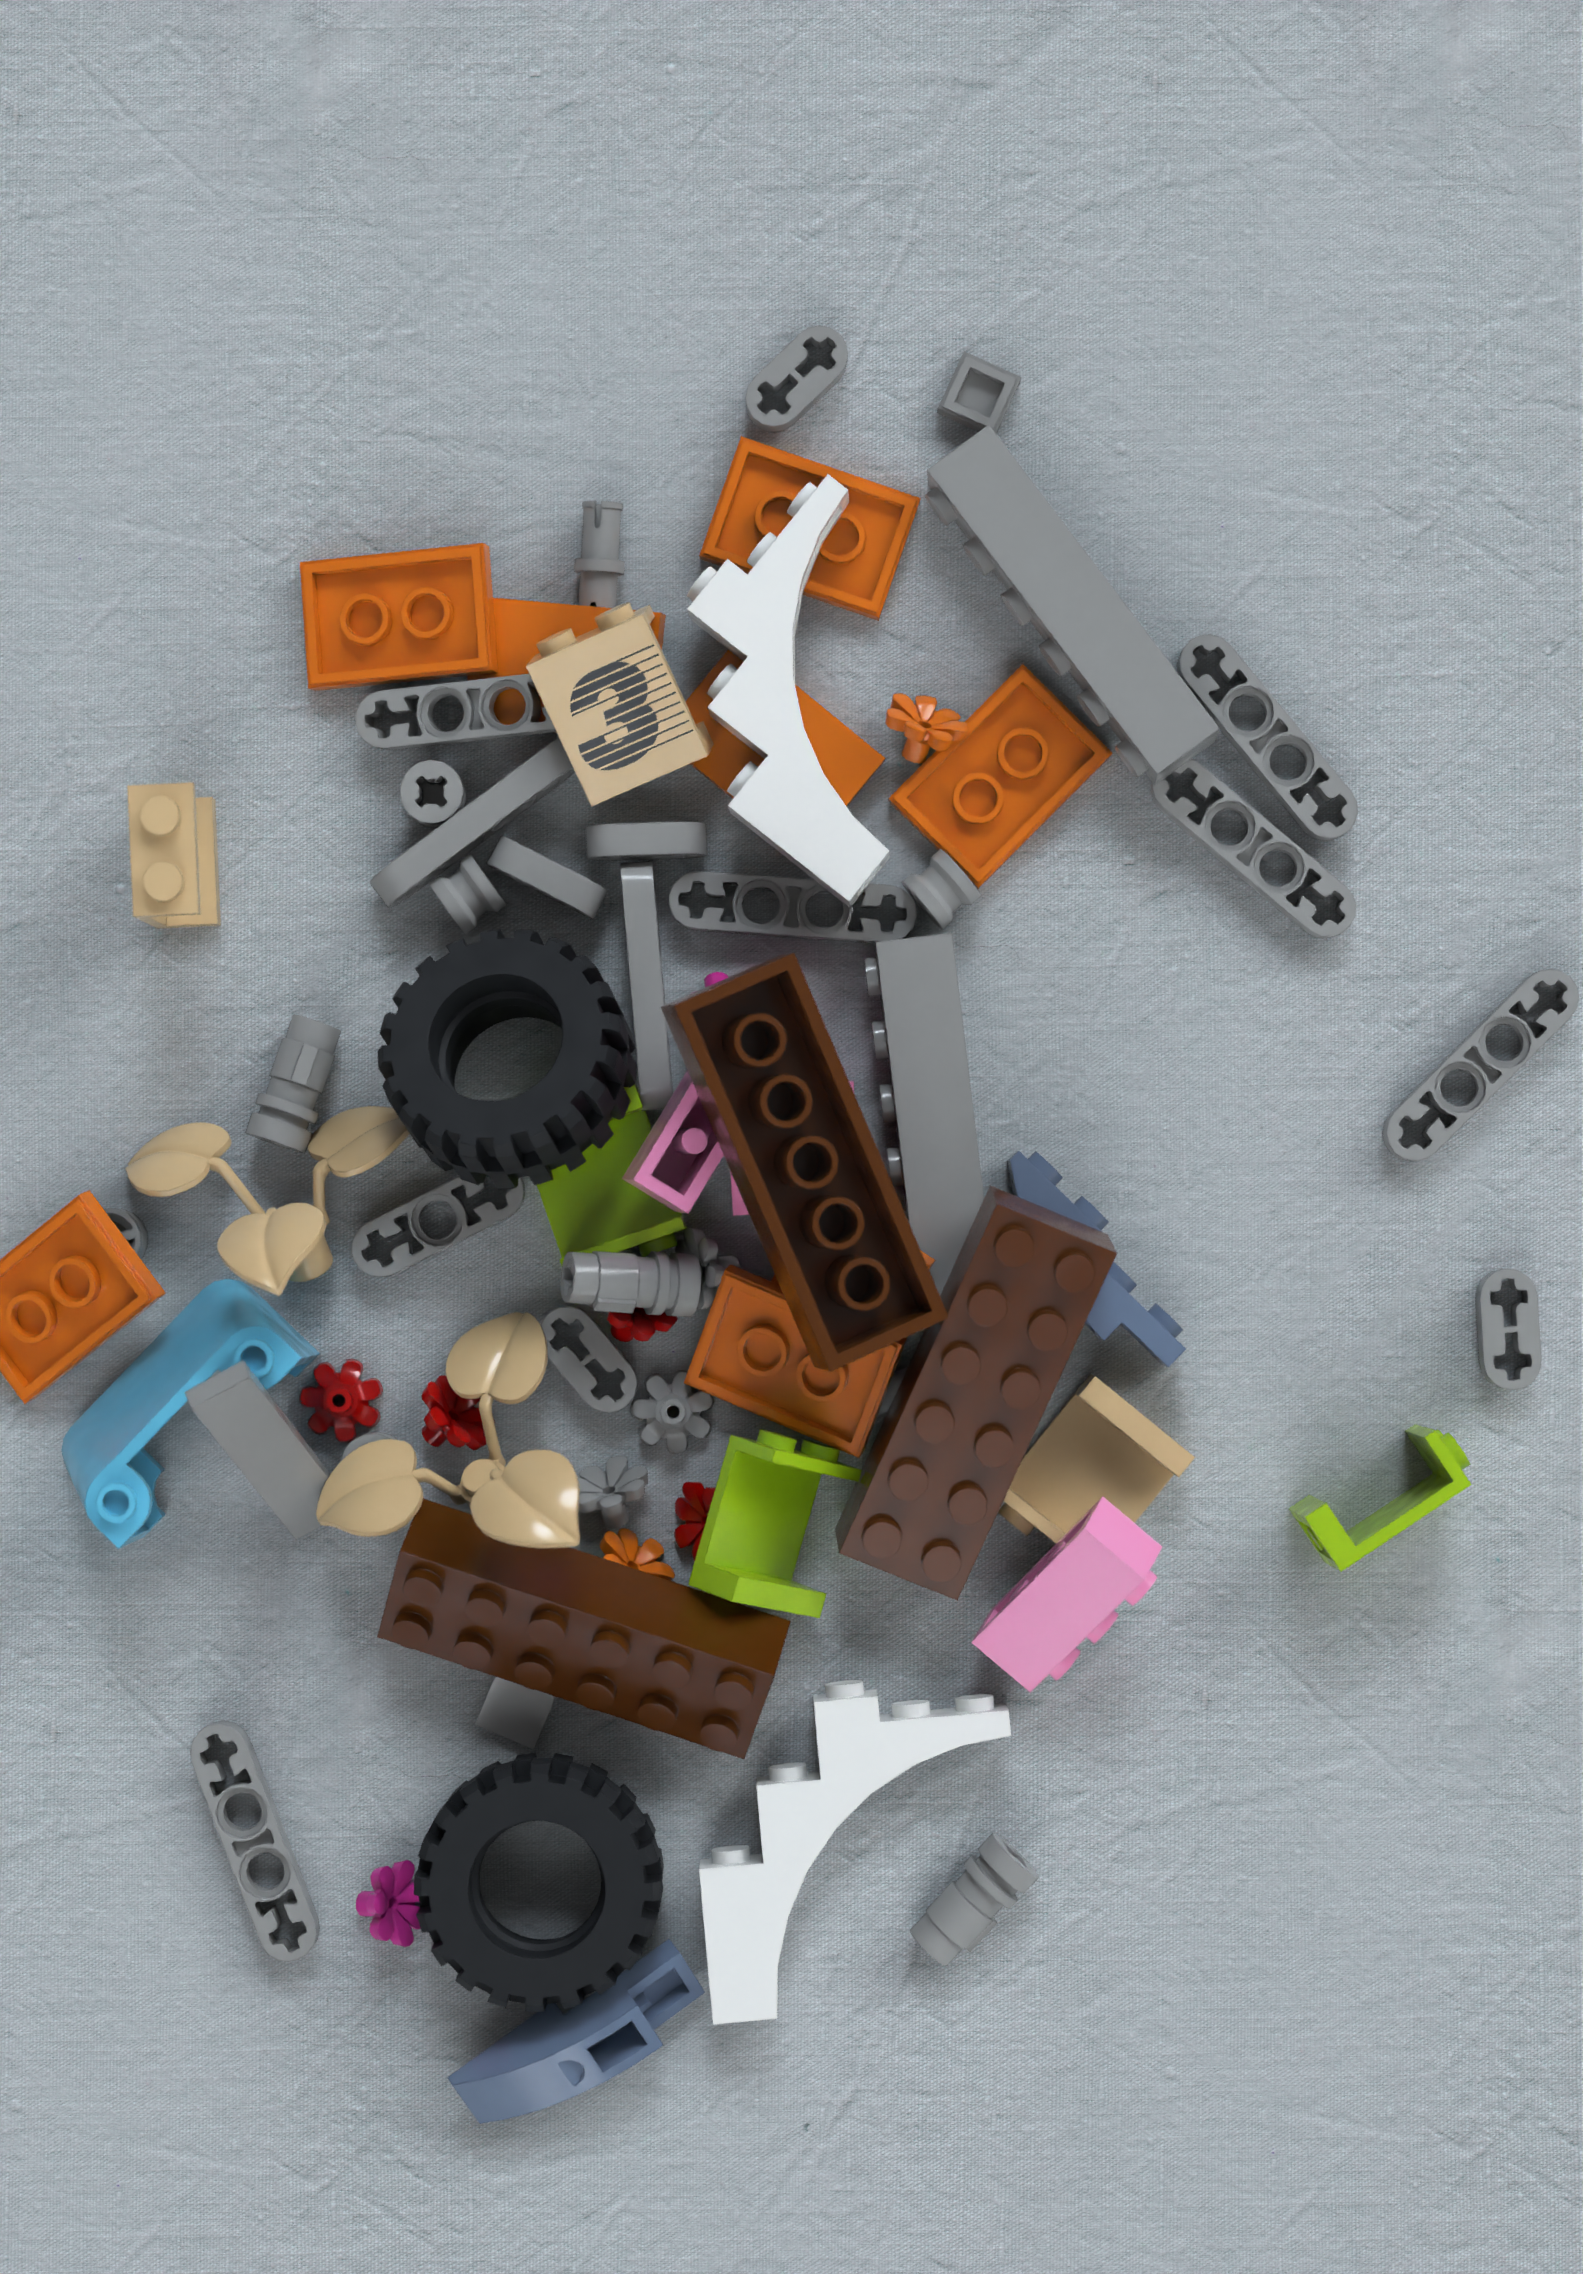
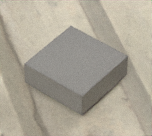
[937,351,1022,434]

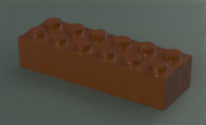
[661,953,949,1372]
[835,1186,1117,1601]
[377,1498,791,1759]

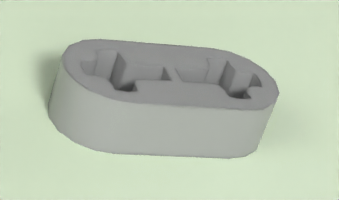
[745,325,848,433]
[586,822,708,861]
[487,836,608,919]
[1475,1269,1542,1390]
[541,1306,638,1413]

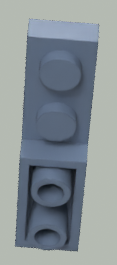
[1007,1151,1186,1367]
[447,1939,705,2124]

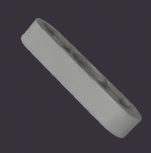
[351,1175,525,1277]

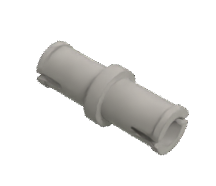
[574,501,625,608]

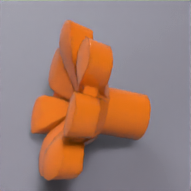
[885,693,969,764]
[599,1528,675,1581]

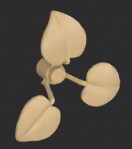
[125,1106,410,1296]
[316,1312,580,1548]

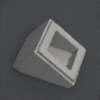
[475,1677,556,1750]

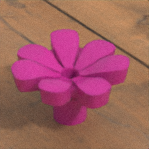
[356,1860,420,1947]

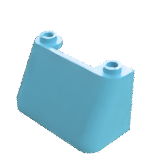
[61,1279,320,1549]

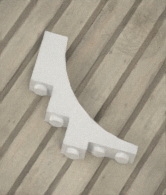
[687,474,890,908]
[699,1680,1011,2025]

